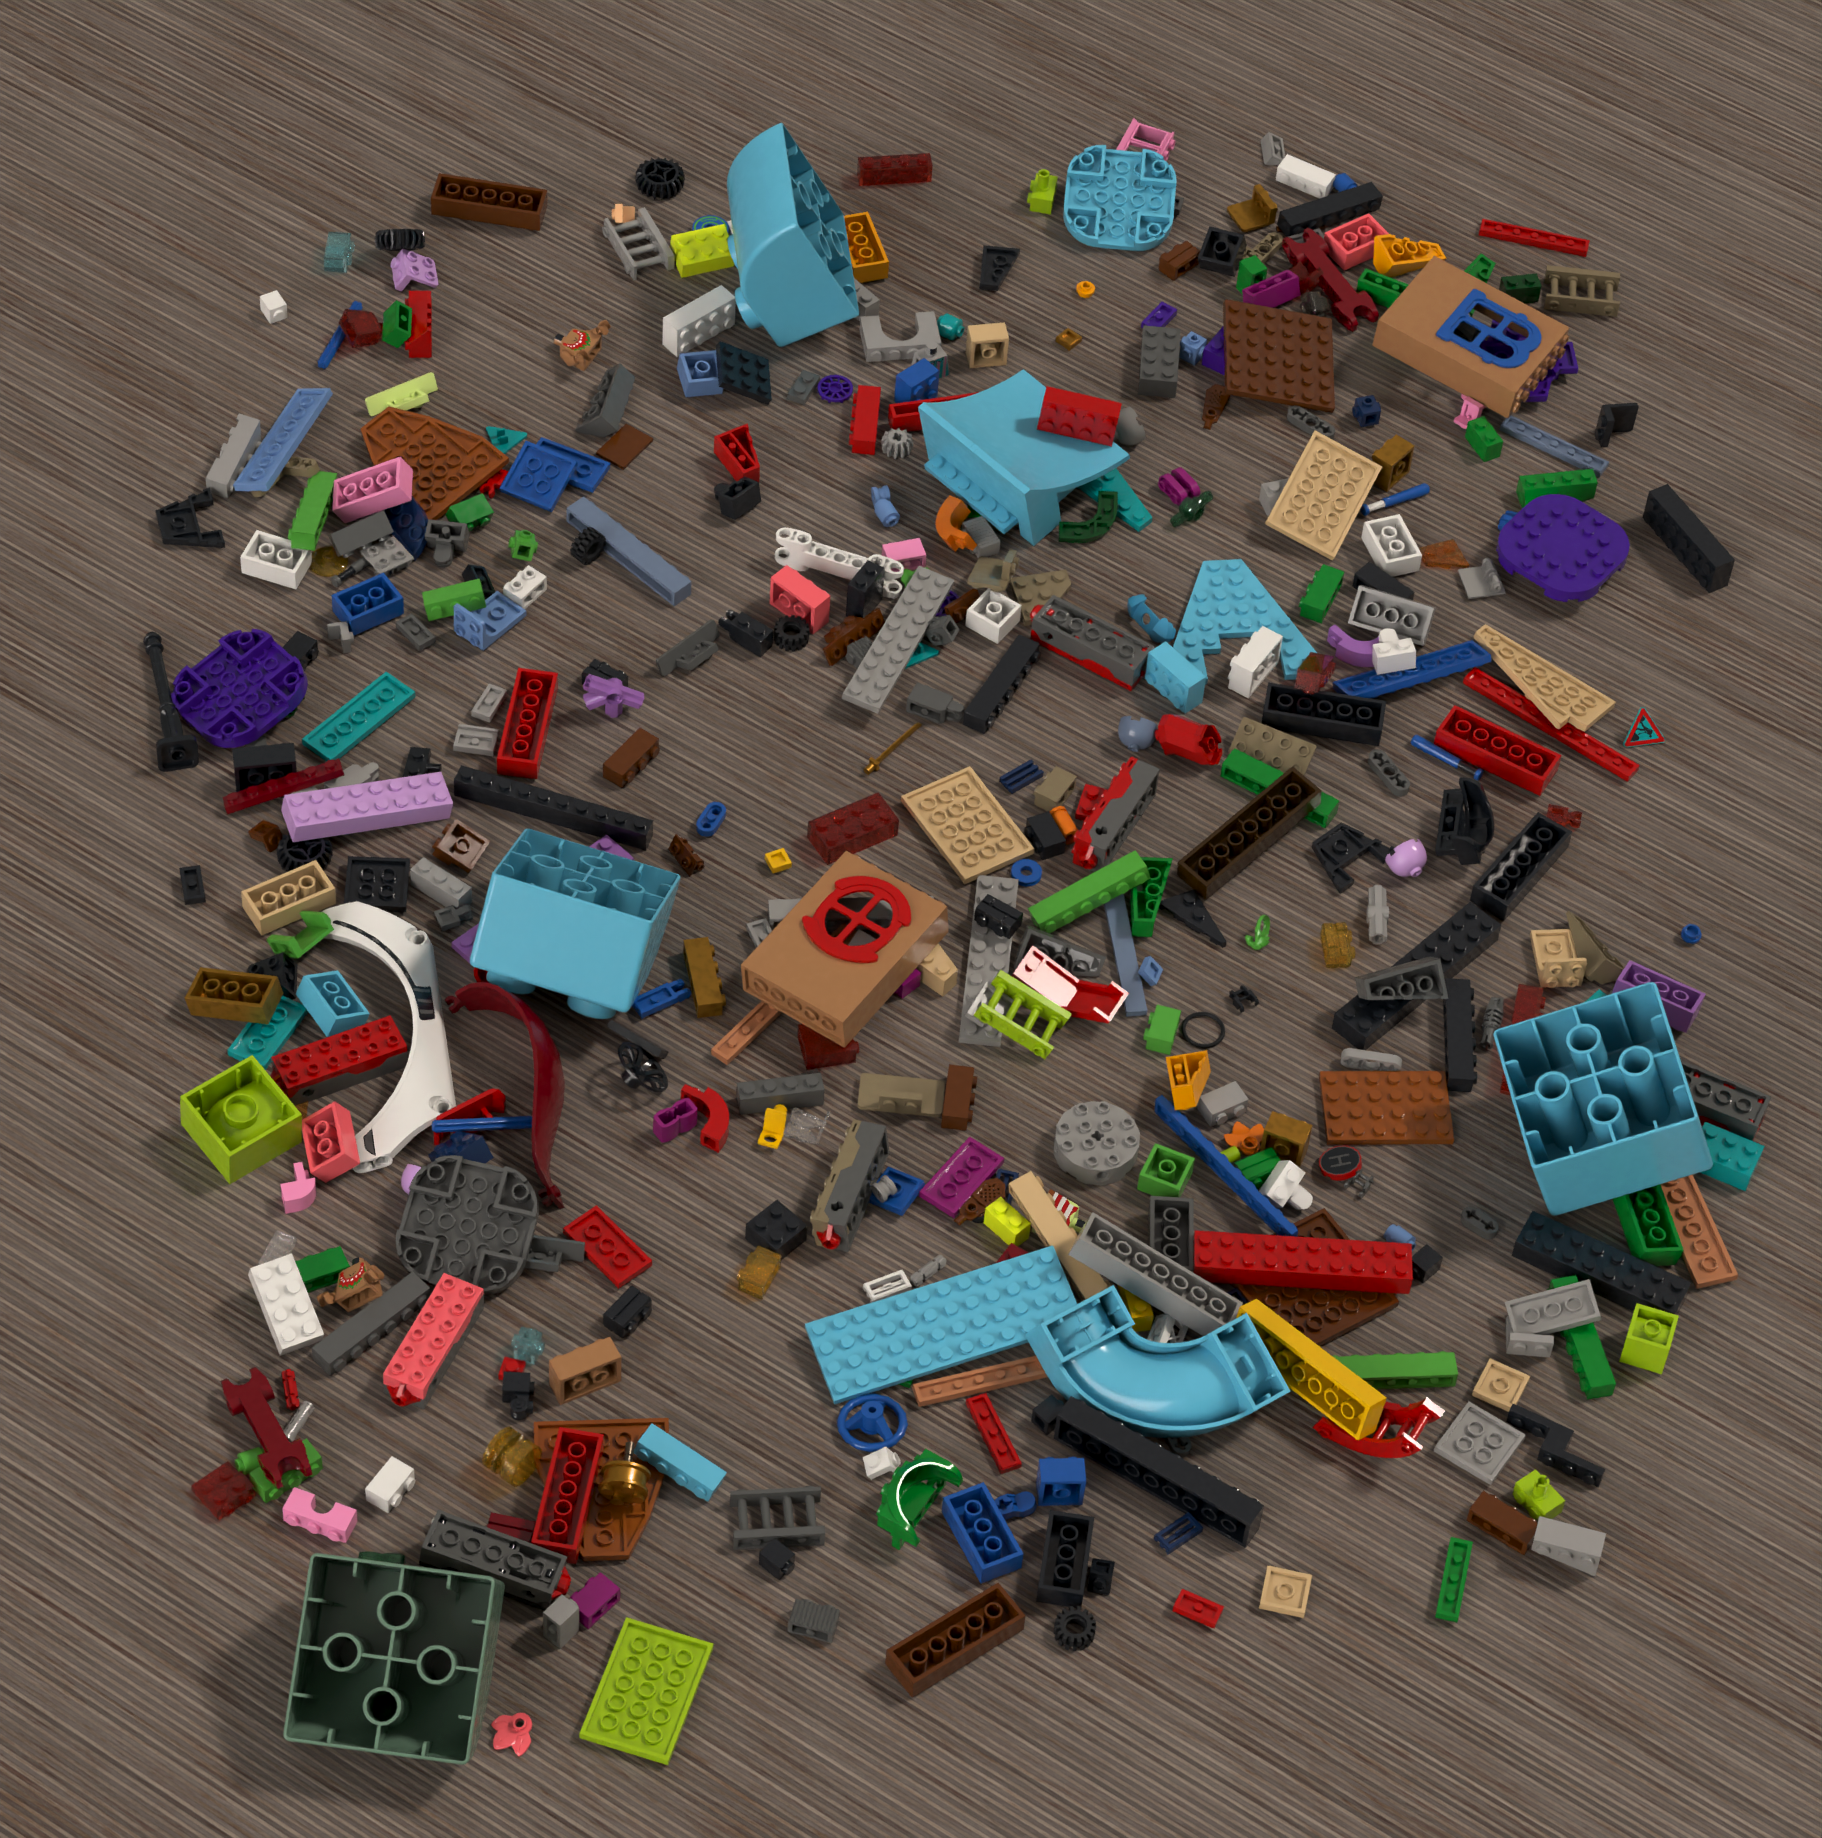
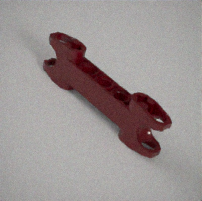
[1282,228,1379,332]
[221,1367,312,1489]

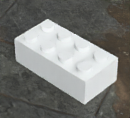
[662,285,736,357]
[248,1253,324,1356]

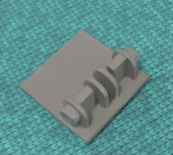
[360,536,414,576]
[1458,558,1506,599]

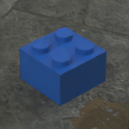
[894,358,940,403]
[1036,1457,1086,1506]

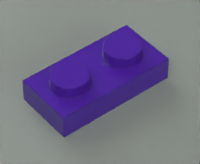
[1141,302,1177,328]

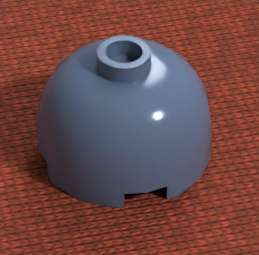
[1118,716,1158,752]

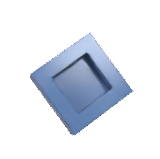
[1138,956,1163,986]

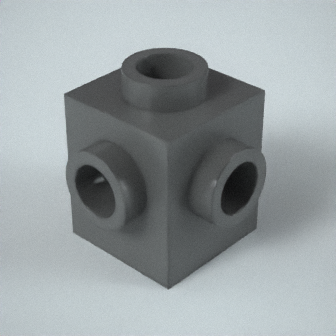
[925,615,960,646]

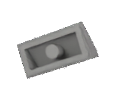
[1261,132,1285,165]

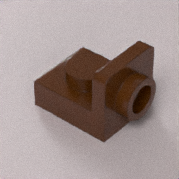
[248,820,283,852]

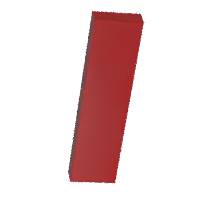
[965,1393,1022,1474]

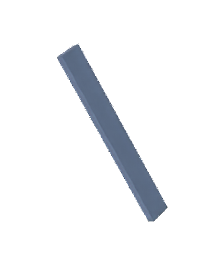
[1104,894,1147,1017]

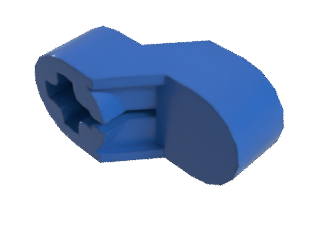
[995,1491,1037,1520]

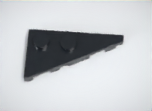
[1159,889,1227,948]

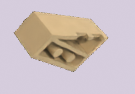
[916,944,958,997]

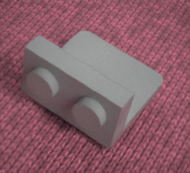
[1506,1316,1554,1358]

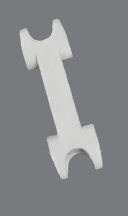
[775,528,904,598]

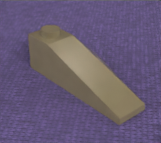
[1566,911,1625,984]

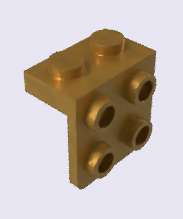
[1227,184,1278,232]

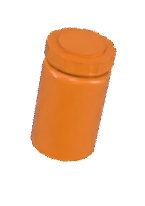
[1049,806,1078,845]

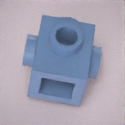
[1179,331,1207,366]

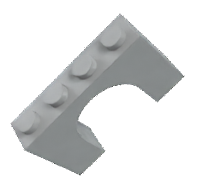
[859,311,941,362]

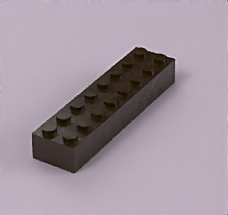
[1177,766,1322,900]

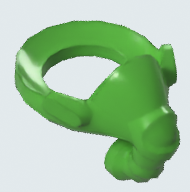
[1245,915,1270,950]

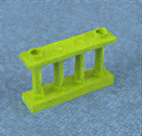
[974,970,1072,1059]

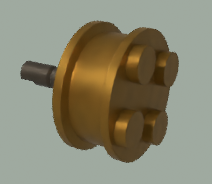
[598,1441,651,1505]

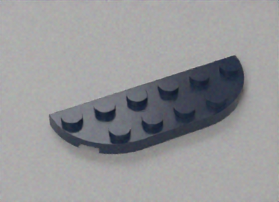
[382,496,428,561]

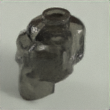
[1299,291,1330,317]

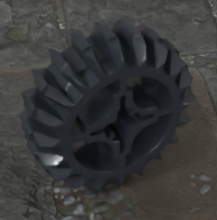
[635,157,685,200]
[375,229,425,251]
[276,833,333,872]

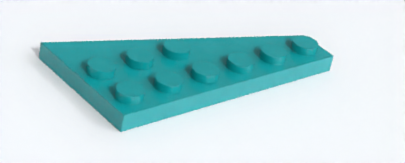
[1077,468,1153,532]

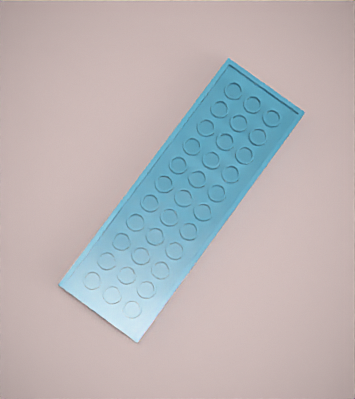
[805,1245,1077,1404]

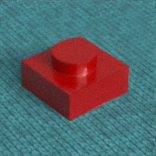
[498,1357,526,1380]

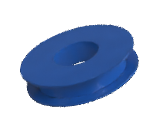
[1011,859,1042,887]

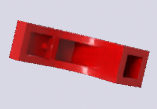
[681,1084,729,1153]

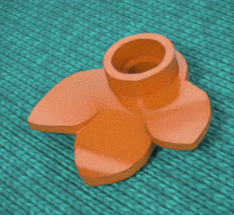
[1224,1121,1264,1156]

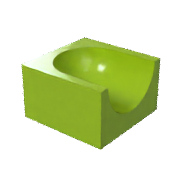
[180,1055,302,1184]

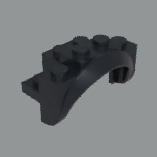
[1435,777,1495,865]

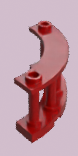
[1312,1398,1444,1458]

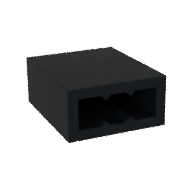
[846,560,885,618]

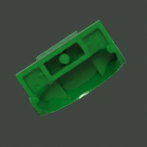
[876,1448,963,1550]

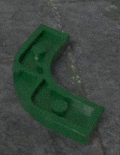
[1058,491,1118,543]

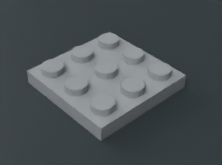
[1434,1401,1526,1485]

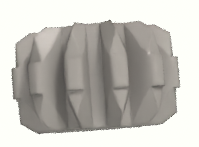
[881,428,913,459]

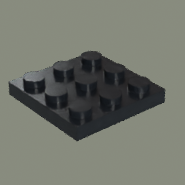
[716,341,772,405]
[344,856,410,912]

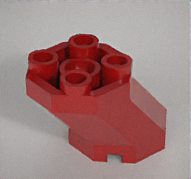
[1155,714,1223,766]

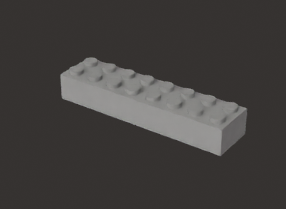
[1068,1212,1243,1336]

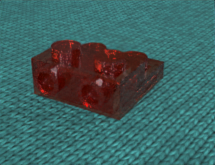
[191,1461,256,1520]

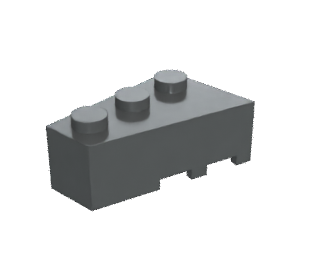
[328,510,394,558]

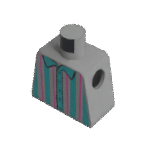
[911,341,950,379]

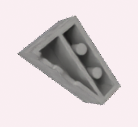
[1531,1516,1606,1576]

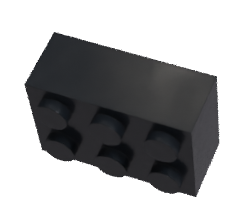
[232,743,297,792]

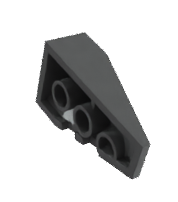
[1014,925,1106,977]

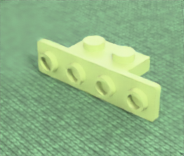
[365,372,438,416]

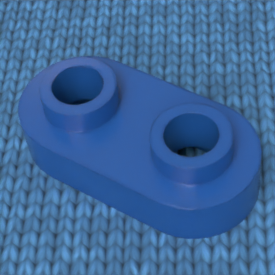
[696,802,726,837]

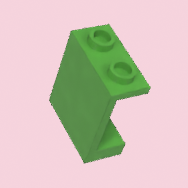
[266,911,334,959]

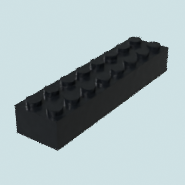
[1512,1211,1692,1315]

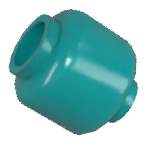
[937,313,965,341]

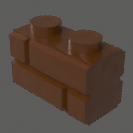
[1159,241,1200,281]

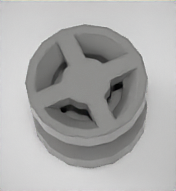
[870,1175,897,1203]

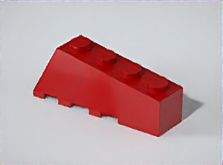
[405,291,432,358]

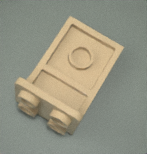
[1530,929,1587,988]

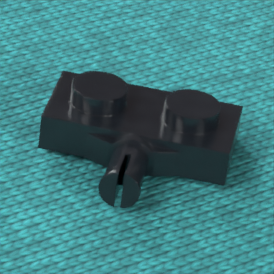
[403,747,442,777]

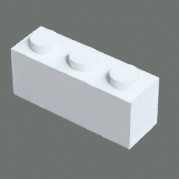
[1276,154,1336,199]

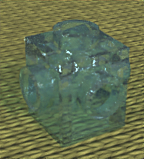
[511,1326,545,1365]

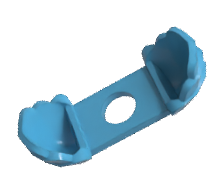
[1127,594,1176,644]

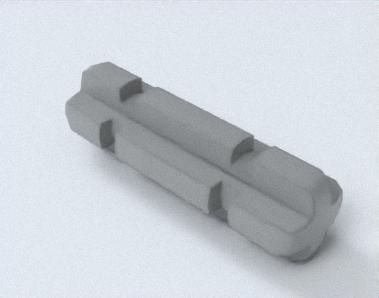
[910,1254,947,1287]

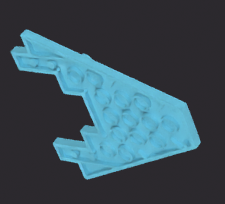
[1173,559,1320,684]

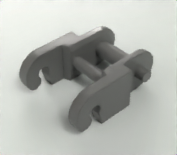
[1344,1169,1374,1198]

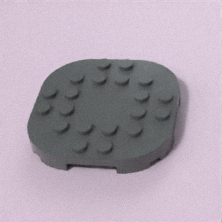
[396,1155,539,1296]

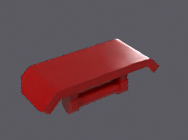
[434,1088,506,1145]

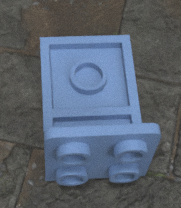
[453,591,526,651]

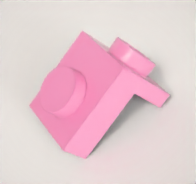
[1454,397,1484,429]

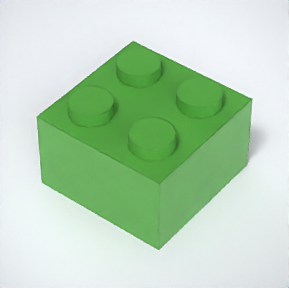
[1137,1143,1195,1198]

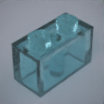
[324,231,355,273]

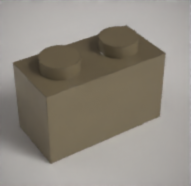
[1033,766,1077,811]

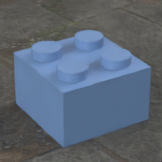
[677,350,723,397]

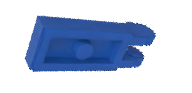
[632,979,691,1019]

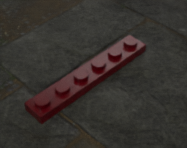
[223,758,344,814]

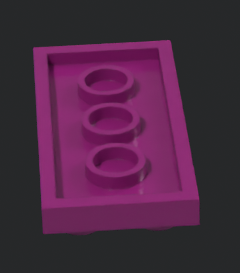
[919,1137,1004,1218]

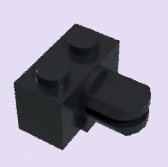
[714,476,761,520]

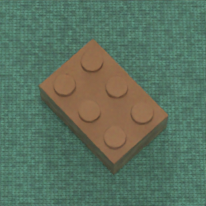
[549,1337,621,1405]

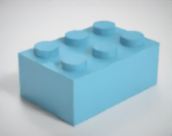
[1145,641,1206,714]
[296,970,370,1037]

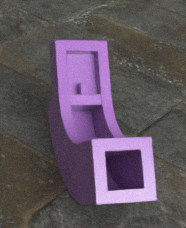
[1327,624,1379,667]

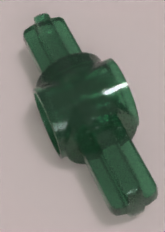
[1170,491,1214,527]

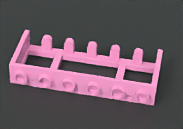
[1116,118,1176,161]

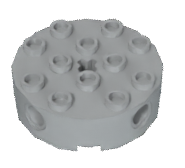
[1053,1101,1140,1185]

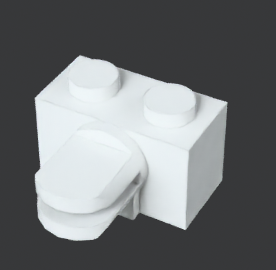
[1372,628,1416,675]
[1259,1160,1313,1210]

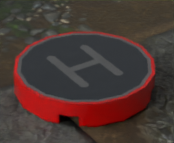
[1319,1146,1362,1181]

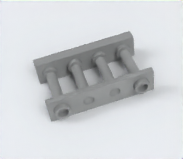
[602,207,675,280]

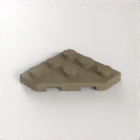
[1009,569,1071,626]

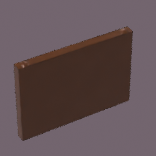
[596,424,653,470]

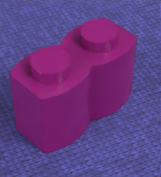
[653,1098,697,1142]

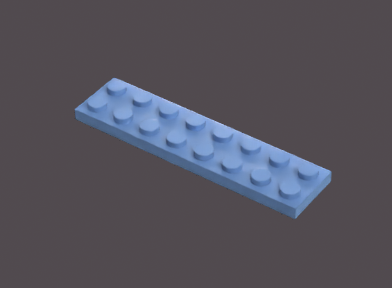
[233,388,333,492]

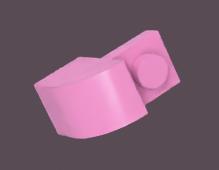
[280,1162,316,1214]

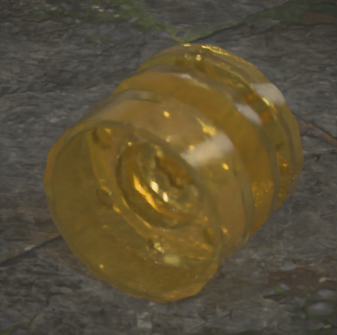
[482,1426,542,1487]

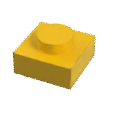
[764,848,792,873]

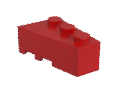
[714,423,760,482]

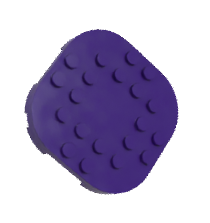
[1496,494,1630,602]
[171,629,308,748]

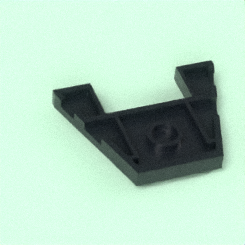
[155,487,225,548]
[1312,822,1395,894]

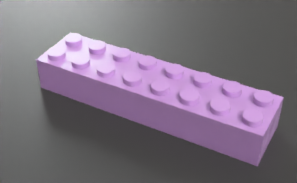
[281,772,453,842]

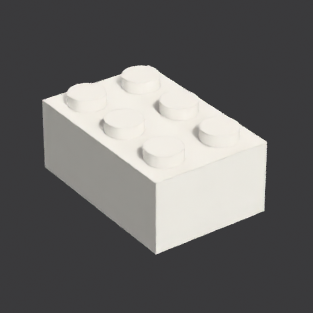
[1361,514,1422,577]
[240,530,312,589]
[1228,626,1283,699]

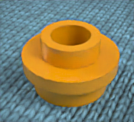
[1076,281,1095,298]

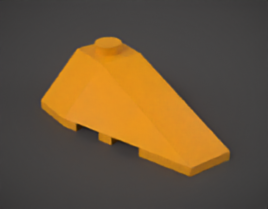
[1373,234,1447,277]

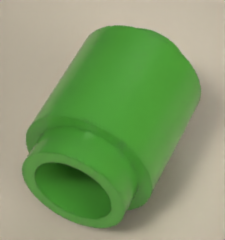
[235,1447,265,1475]

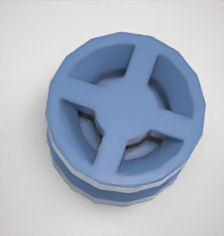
[871,485,890,505]

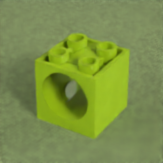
[1619,1303,1679,1374]

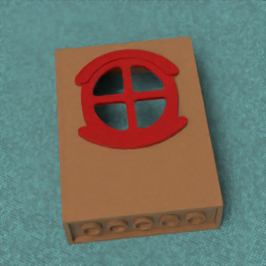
[741,851,948,1048]

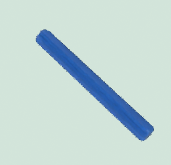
[317,301,362,369]
[432,1116,532,1133]

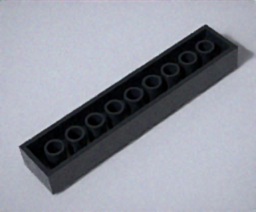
[1332,902,1501,1050]
[1054,1396,1264,1548]

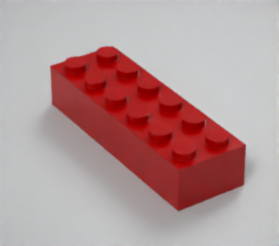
[497,668,558,779]
[1434,705,1561,796]
[531,1427,604,1564]

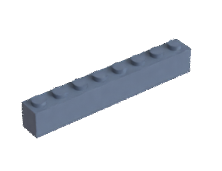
[567,496,691,606]

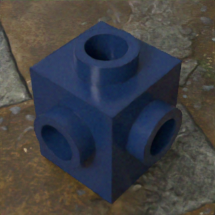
[1352,395,1381,427]

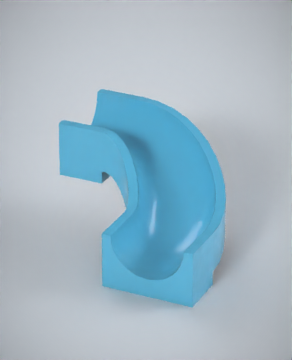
[1025,1285,1290,1438]

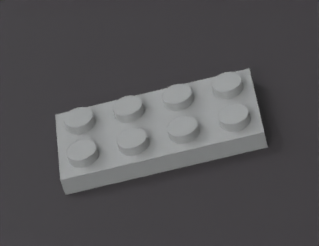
[1505,1279,1601,1335]

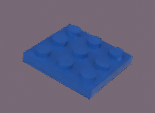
[499,441,578,512]

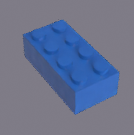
[941,1482,1023,1584]

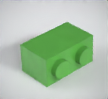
[1143,1005,1181,1055]

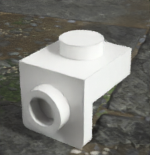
[863,1447,901,1480]

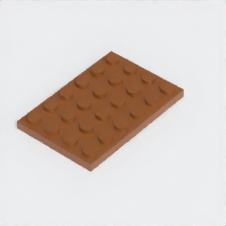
[1319,1071,1454,1145]

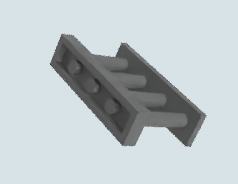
[730,1486,825,1550]

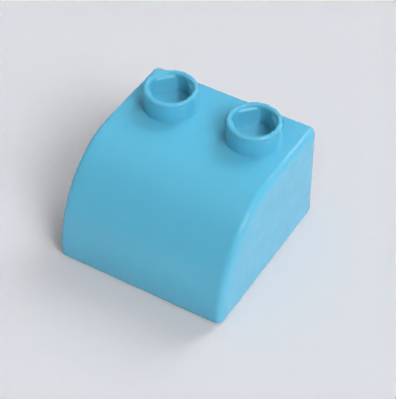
[727,123,859,347]
[470,829,681,1019]

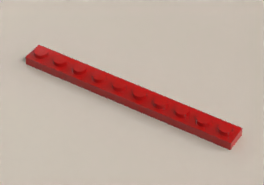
[1463,667,1640,782]

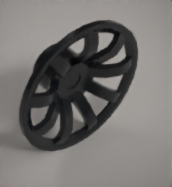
[618,1042,668,1093]

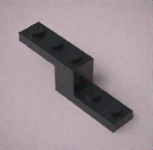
[1506,1404,1605,1487]

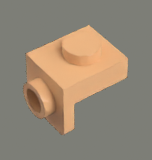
[612,204,635,225]

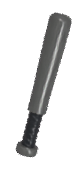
[331,556,370,587]

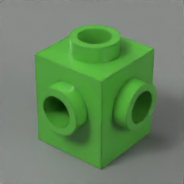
[508,530,538,561]

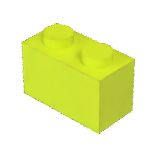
[983,1197,1031,1246]

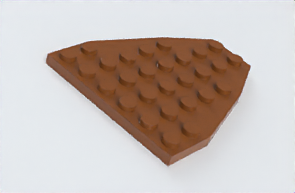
[360,406,509,520]
[534,1418,669,1561]

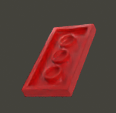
[563,1205,652,1289]

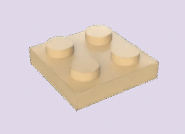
[1472,1359,1530,1412]
[1259,1566,1312,1618]

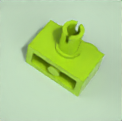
[1027,169,1058,214]
[1512,1469,1565,1521]

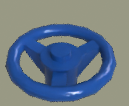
[837,1394,908,1452]

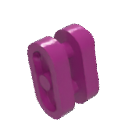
[1158,467,1200,506]

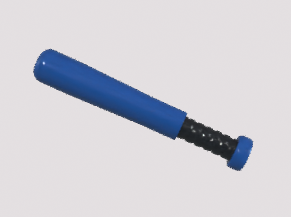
[1411,735,1483,780]

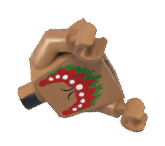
[554,320,611,371]
[316,1257,384,1312]

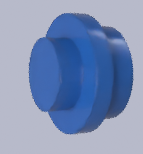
[1681,924,1702,944]

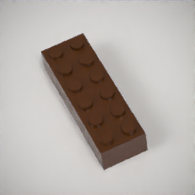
[431,173,547,231]
[885,1582,1026,1697]

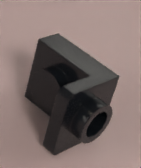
[1087,1558,1115,1595]

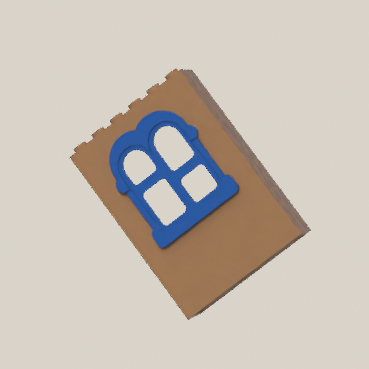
[1372,256,1570,418]

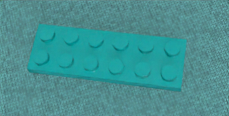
[302,672,416,761]

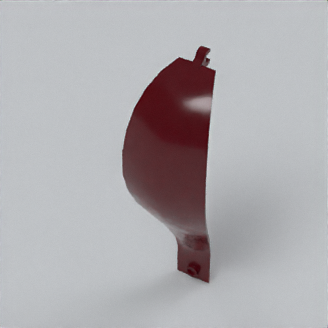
[444,982,565,1209]

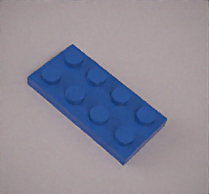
[536,437,610,493]

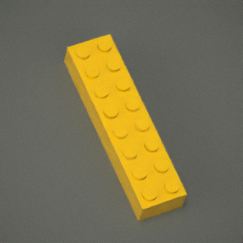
[1236,1299,1387,1441]

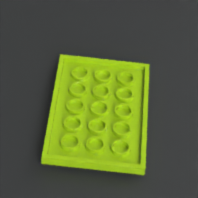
[579,1617,714,1765]

